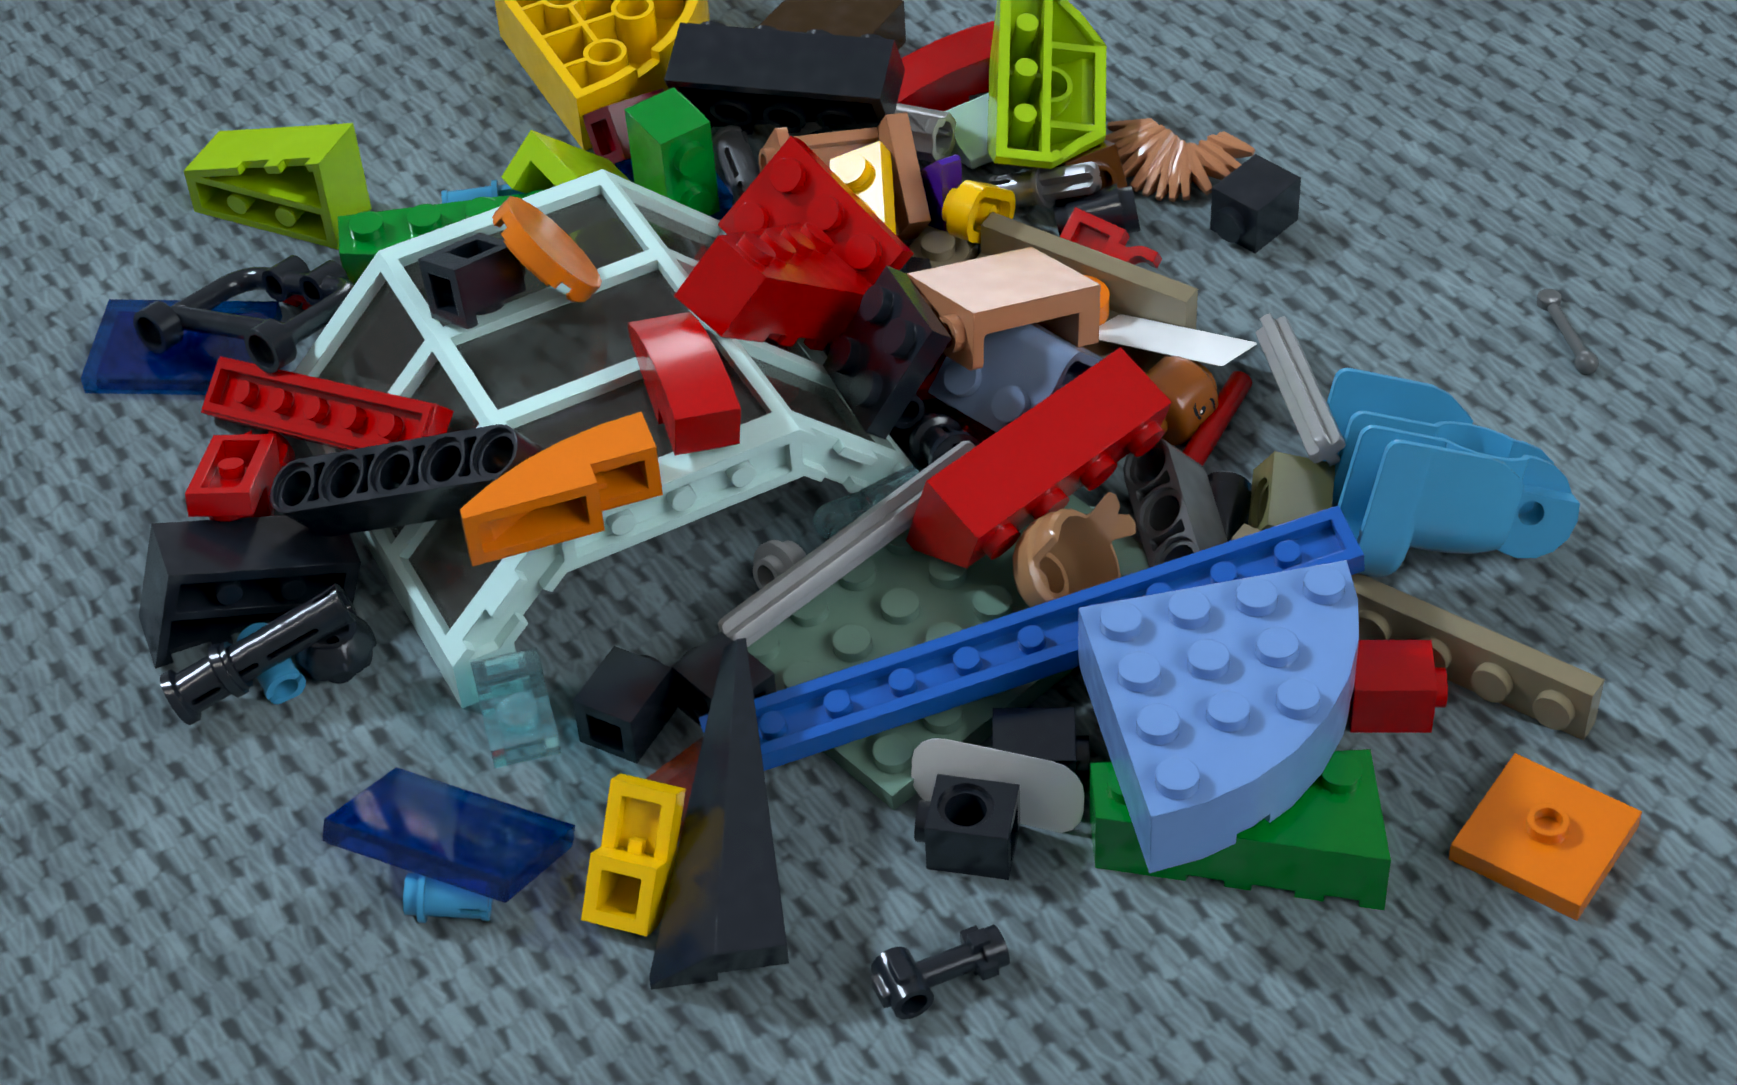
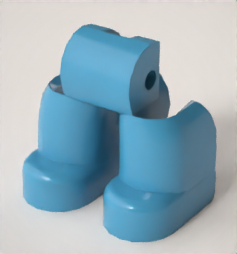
[1323,368,1580,578]

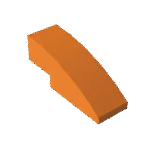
[460,411,663,566]

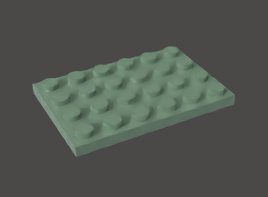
[747,494,1149,810]

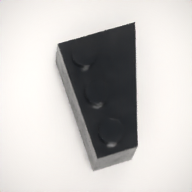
[139,515,361,669]

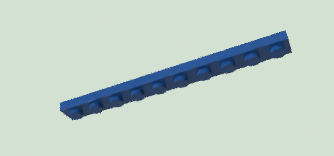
[699,505,1365,771]

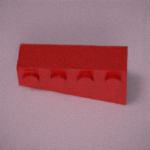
[674,223,873,351]

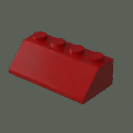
[906,347,1172,569]

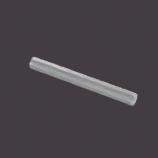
[1255,313,1346,466]
[718,441,976,647]

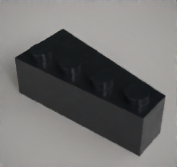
[664,21,905,135]

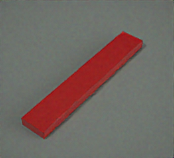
[201,356,454,451]

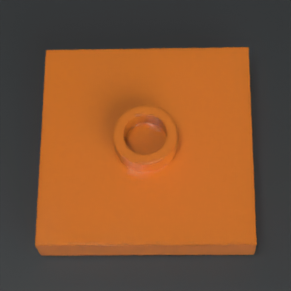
[1449,753,1642,921]

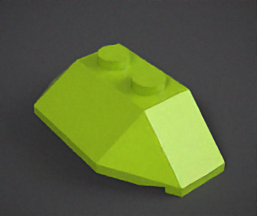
[987,0,1107,169]

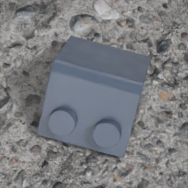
[927,323,1104,432]

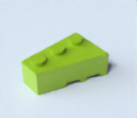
[183,123,372,250]

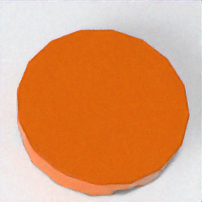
[492,196,602,302]

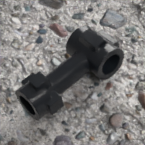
[871,924,1010,1019]

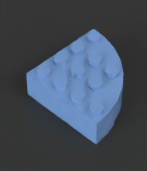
[1078,560,1359,873]

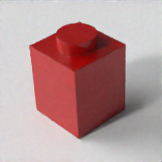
[1349,640,1448,733]

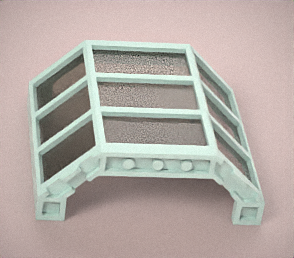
[294,169,919,709]

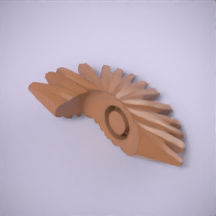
[1105,118,1255,202]

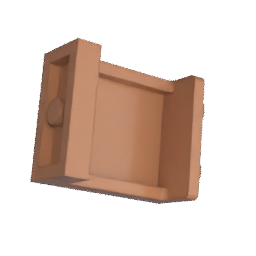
[759,112,931,241]
[907,247,1101,371]

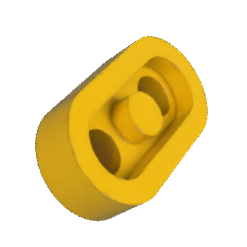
[942,180,1016,244]

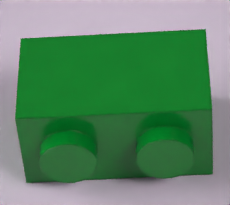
[624,87,720,216]

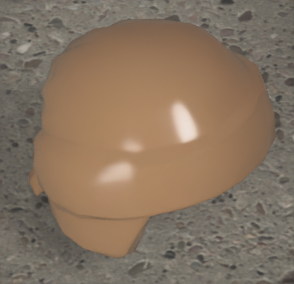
[1013,492,1136,607]

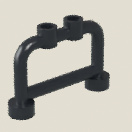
[133,255,354,373]

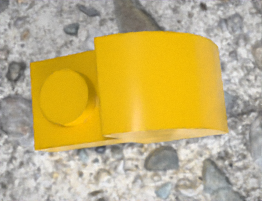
[581,773,686,937]

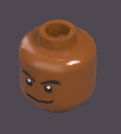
[1145,356,1219,446]

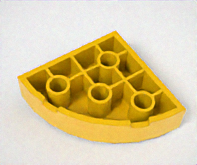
[494,0,710,151]

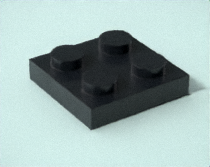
[823,265,952,439]

